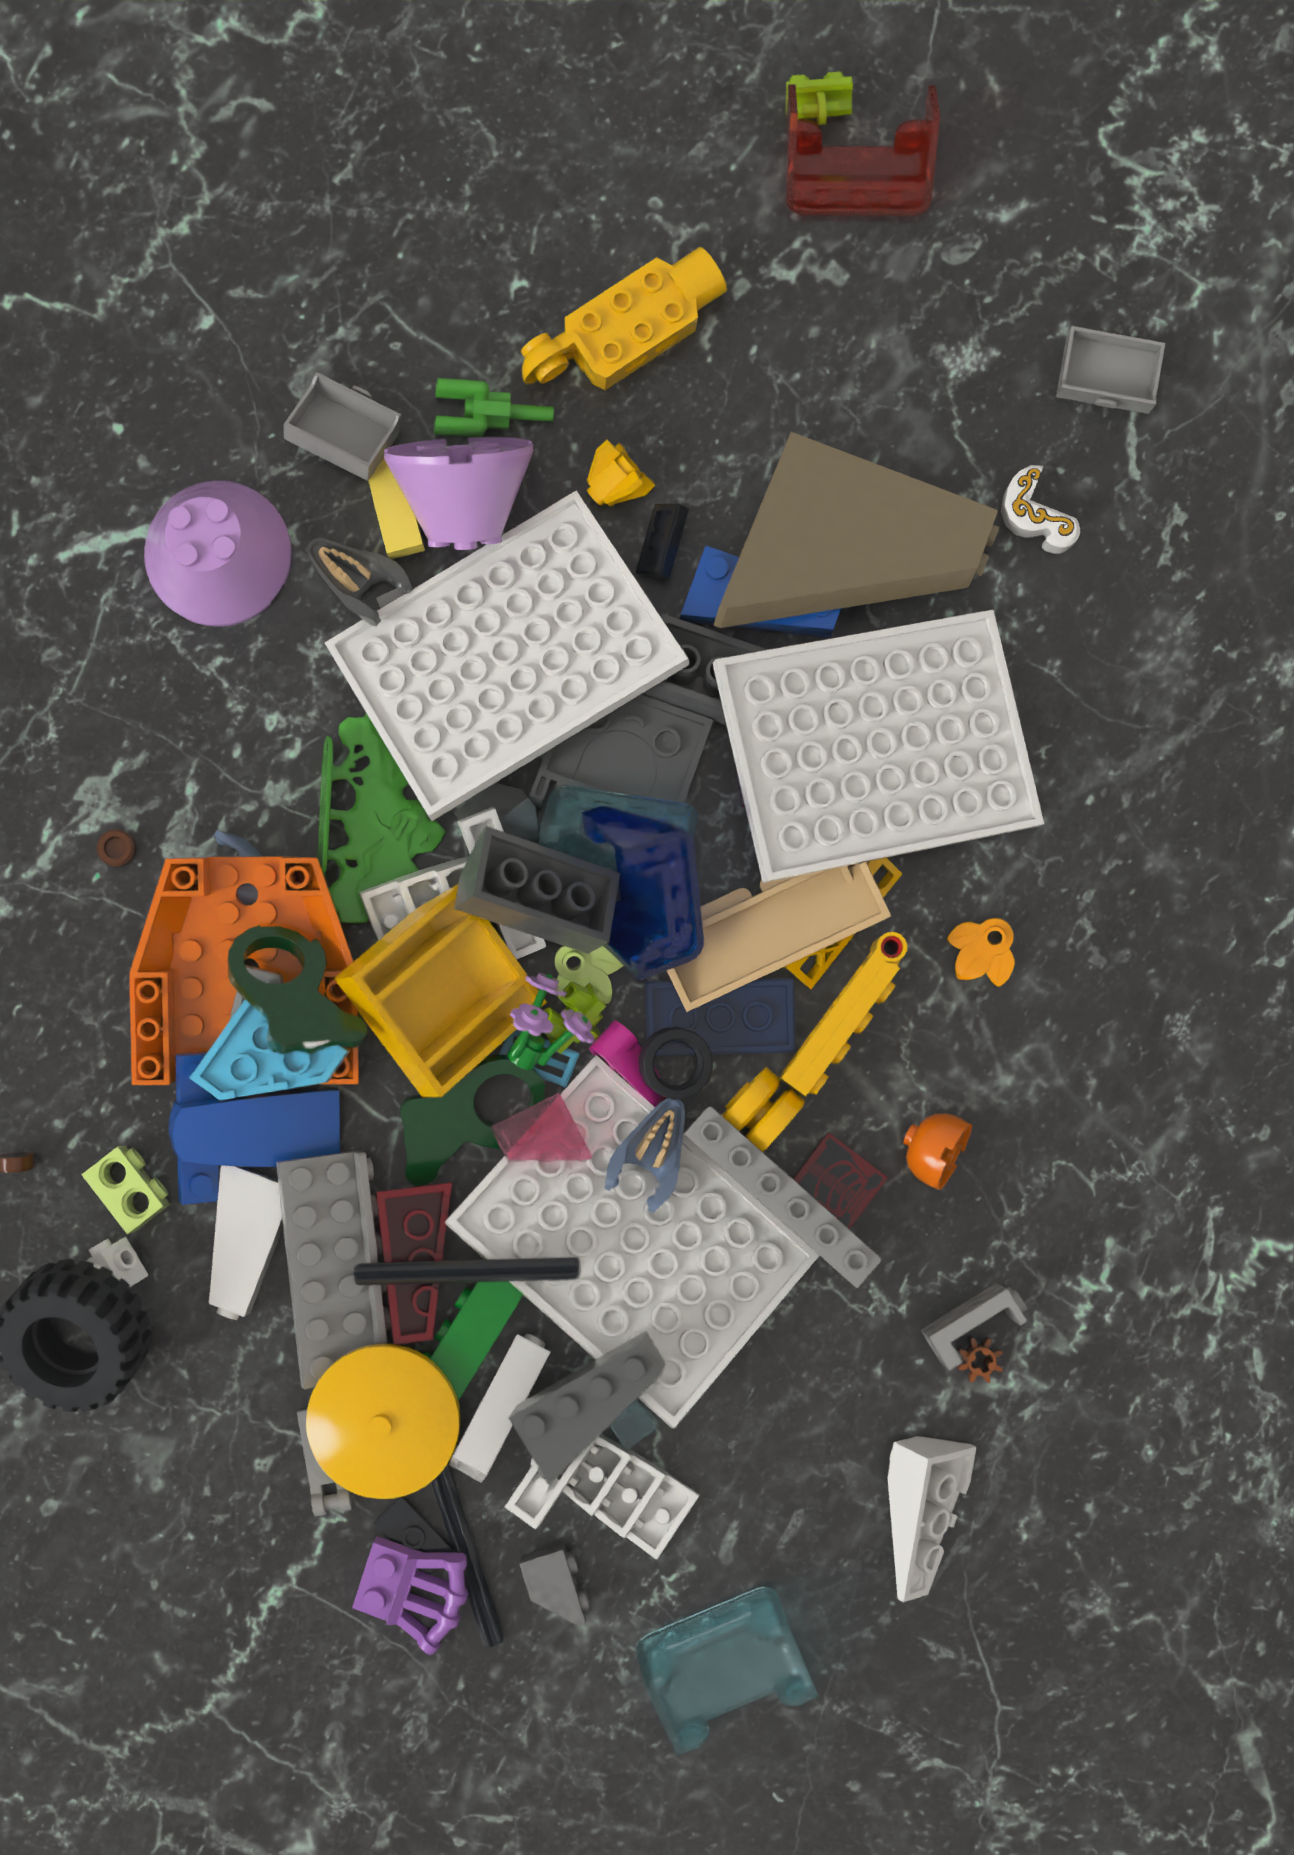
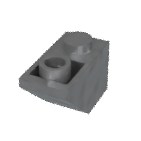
[519,1543,591,1626]

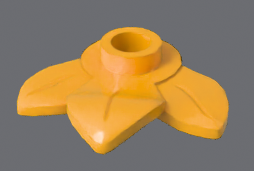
[947,918,1015,987]

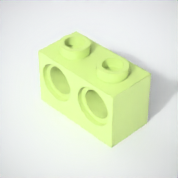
[82,1146,171,1234]

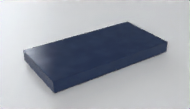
[645,978,796,1056]

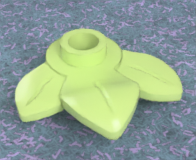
[554,945,624,1006]

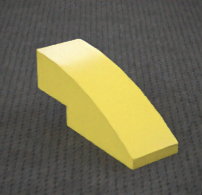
[368,458,425,559]

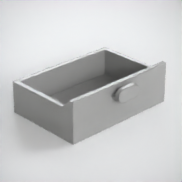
[1056,326,1165,414]
[284,372,401,481]

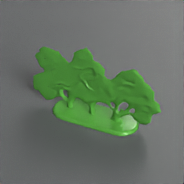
[317,713,447,923]

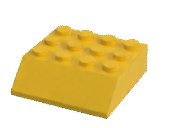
[334,884,547,1098]

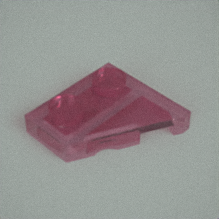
[491,1093,592,1162]

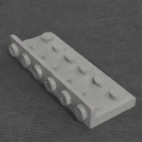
[683,1107,881,1288]
[276,1150,391,1389]

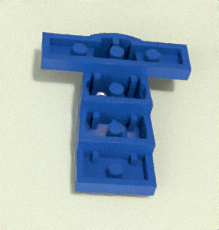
[168,1052,340,1205]

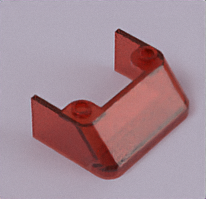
[785,84,940,216]

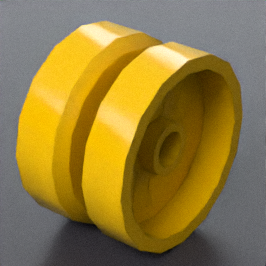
[721,1066,806,1153]

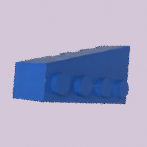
[680,546,841,638]

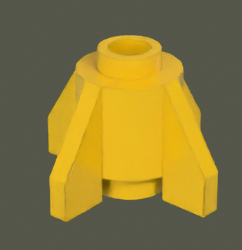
[587,440,656,506]

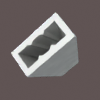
[209,1166,283,1320]
[449,1334,550,1483]

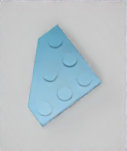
[190,1000,350,1100]

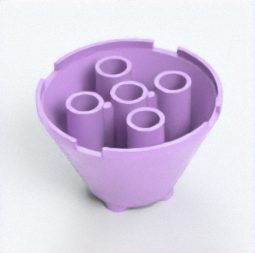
[384,437,534,550]
[144,481,292,627]

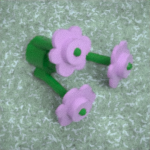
[507,973,595,1071]

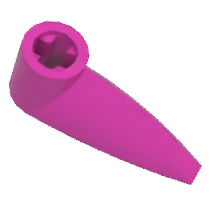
[589,1020,667,1107]

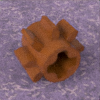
[956,1336,1003,1383]

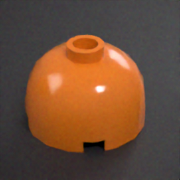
[903,1113,973,1190]

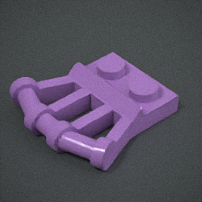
[352,1536,468,1655]

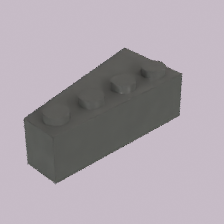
[509,1331,666,1484]

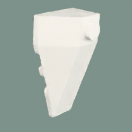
[888,1436,976,1602]

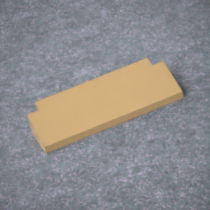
[661,861,891,1012]

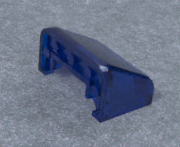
[582,806,704,981]

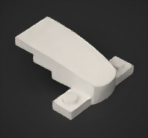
[359,807,547,959]
[505,1434,700,1560]

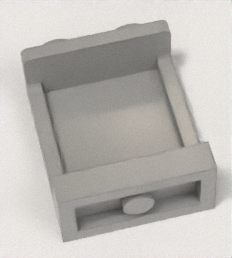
[921,1283,1027,1371]

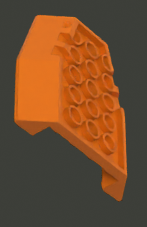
[129,856,359,1085]

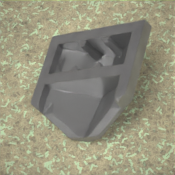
[454,783,539,843]

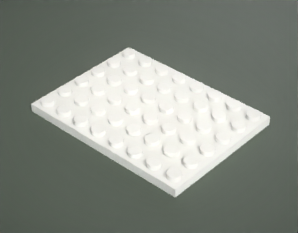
[325,491,690,821]
[712,610,1044,883]
[445,1055,820,1428]

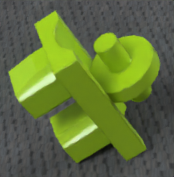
[786,71,853,125]
[544,982,606,1054]

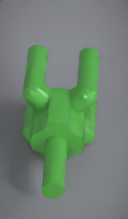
[434,378,554,437]

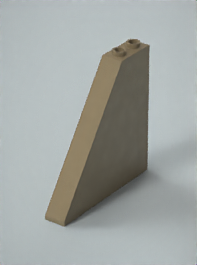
[714,432,999,628]

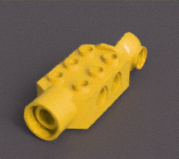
[521,247,727,390]

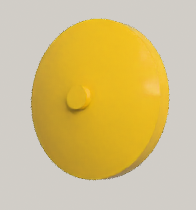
[306,1344,460,1499]

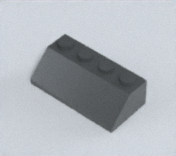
[642,613,768,726]
[454,826,620,954]

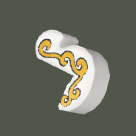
[1001,465,1080,554]

